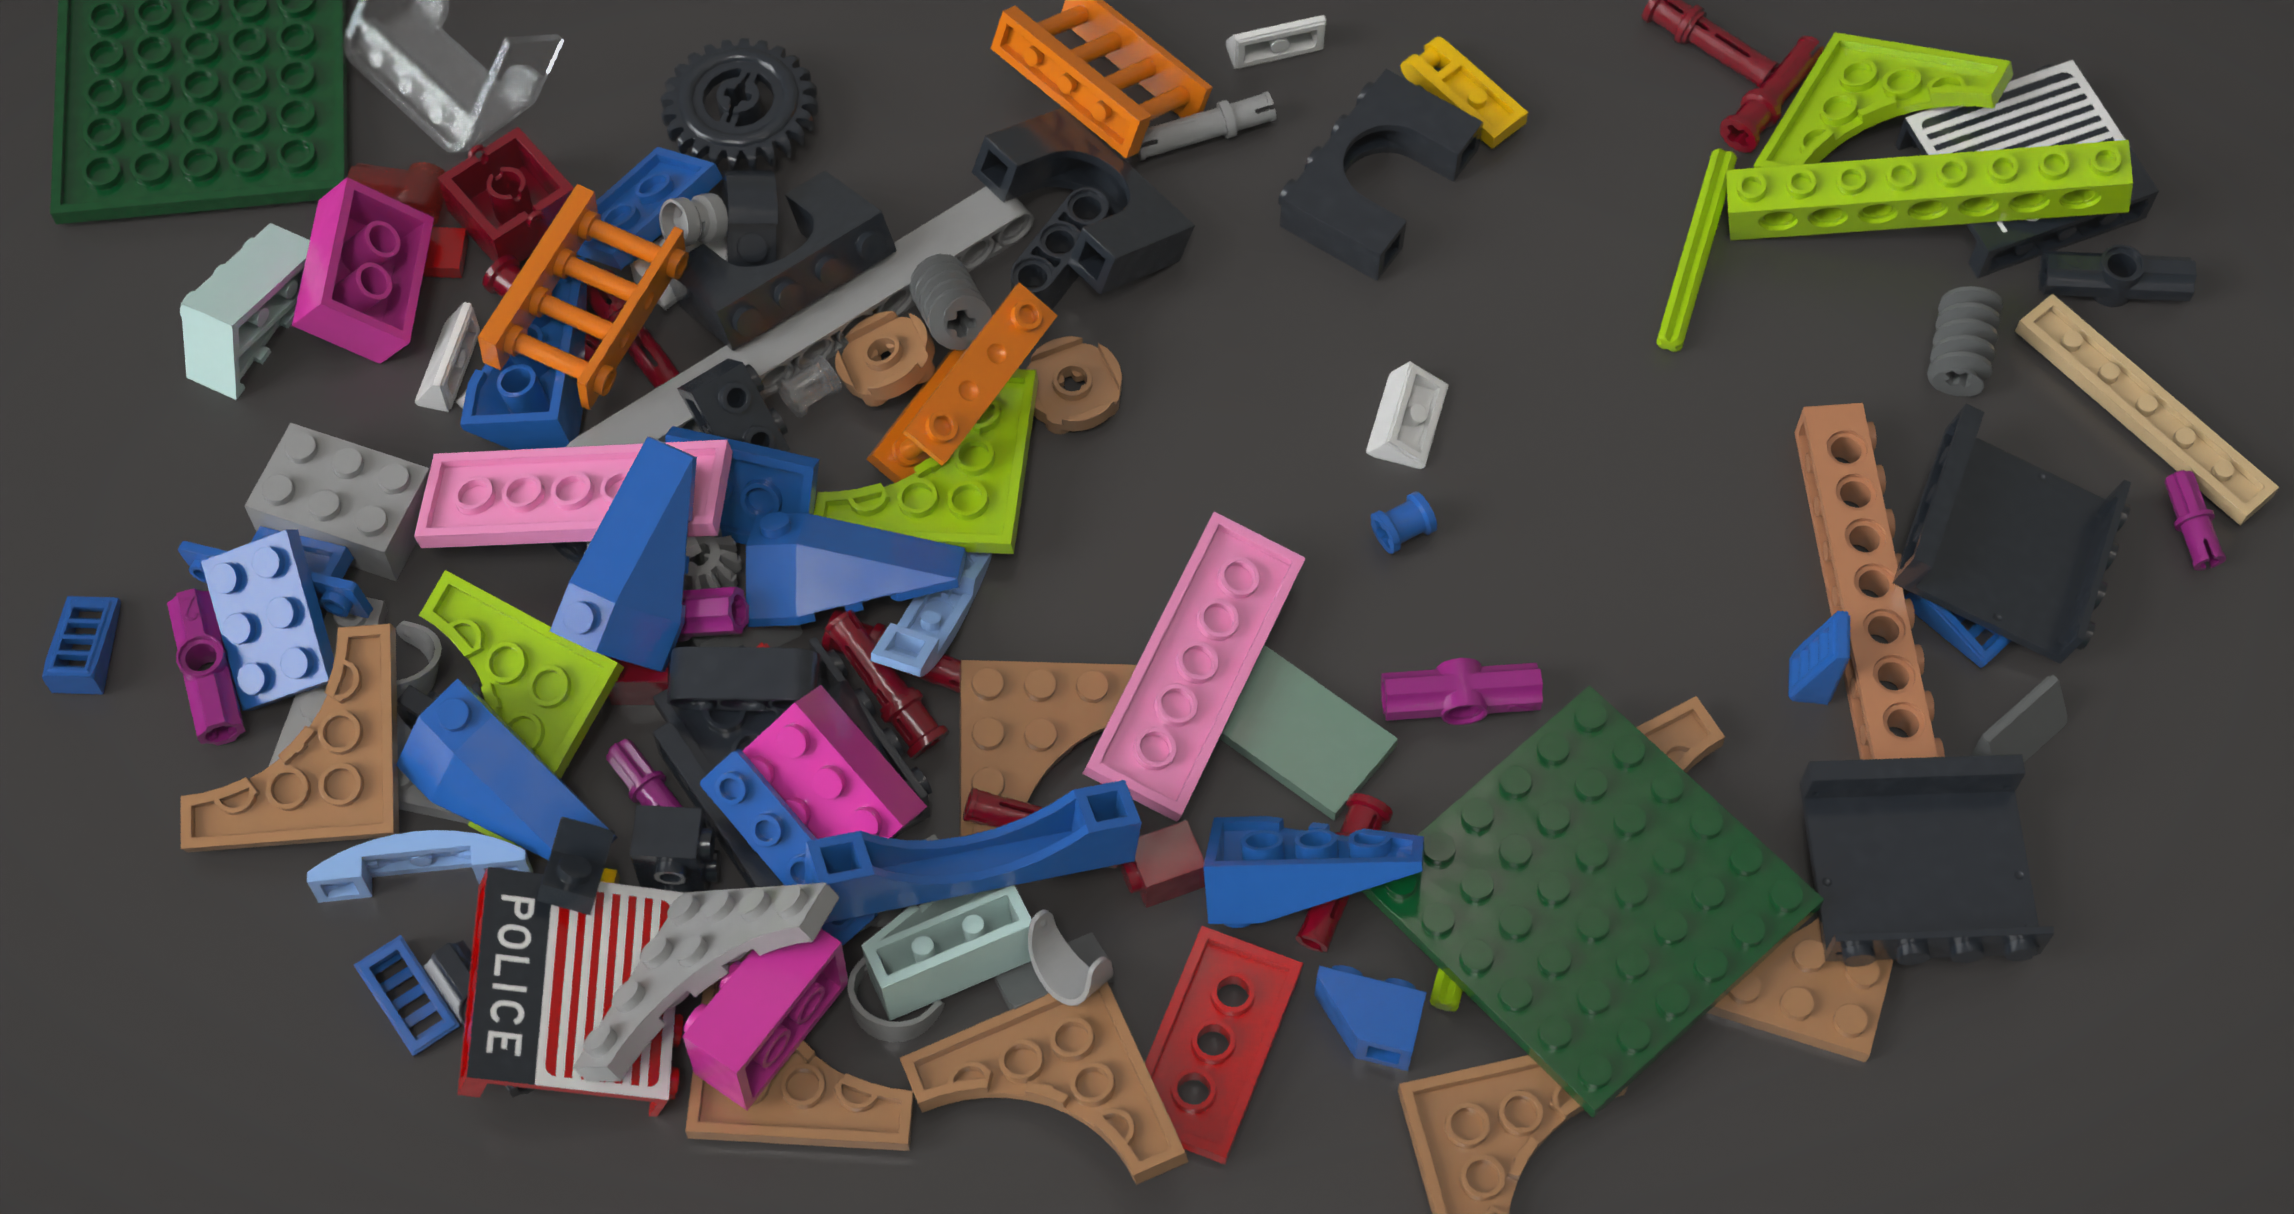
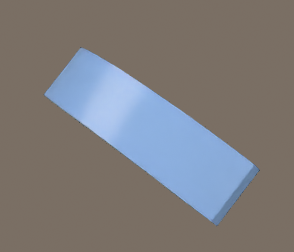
[870,552,992,677]
[307,830,533,903]

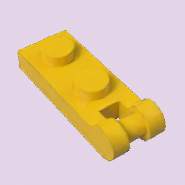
[1401,36,1528,149]

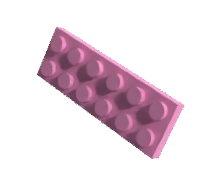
[414,440,733,548]
[1082,512,1305,822]

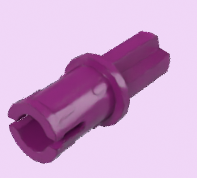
[2164,470,2226,571]
[606,739,683,807]

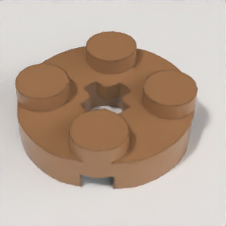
[835,311,935,407]
[1026,336,1122,435]

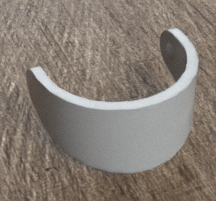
[396,621,442,706]
[1028,909,1113,1006]
[848,957,945,1042]

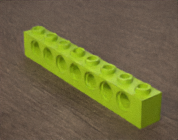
[1726,140,2133,241]

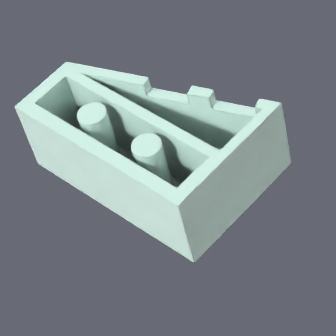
[180,223,310,400]
[861,885,1032,1021]

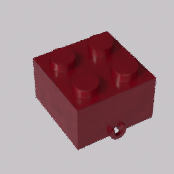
[437,127,574,262]

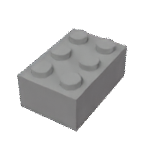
[245,423,430,581]

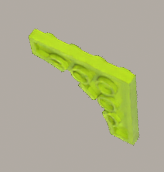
[1754,32,2013,168]
[814,369,1038,554]
[419,570,624,848]

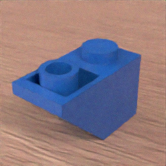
[1314,965,1427,1071]

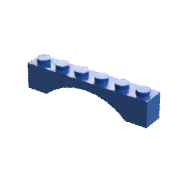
[804,780,1142,923]

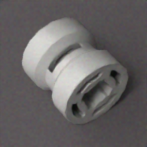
[659,193,728,247]

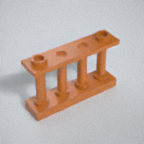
[990,0,1213,159]
[477,184,689,410]
[866,282,1058,483]

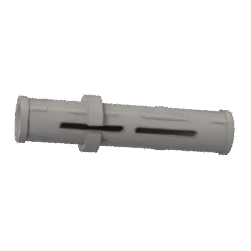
[1137,91,1277,161]

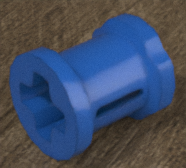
[1370,491,1437,554]

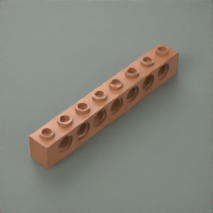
[1794,403,1945,760]

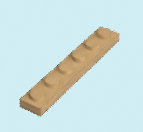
[2015,294,2279,526]

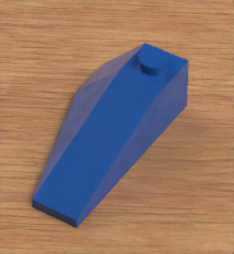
[460,257,587,450]
[550,436,697,672]
[746,512,967,627]
[396,678,618,860]
[1203,816,1424,928]

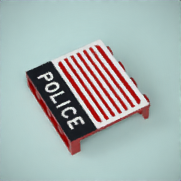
[458,867,683,1117]

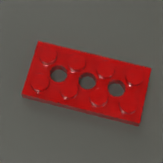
[1145,926,1303,1165]

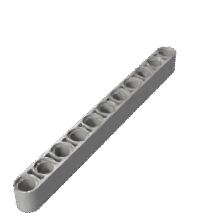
[566,186,1034,447]

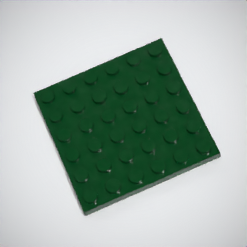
[50,0,348,224]
[1361,685,1824,1118]

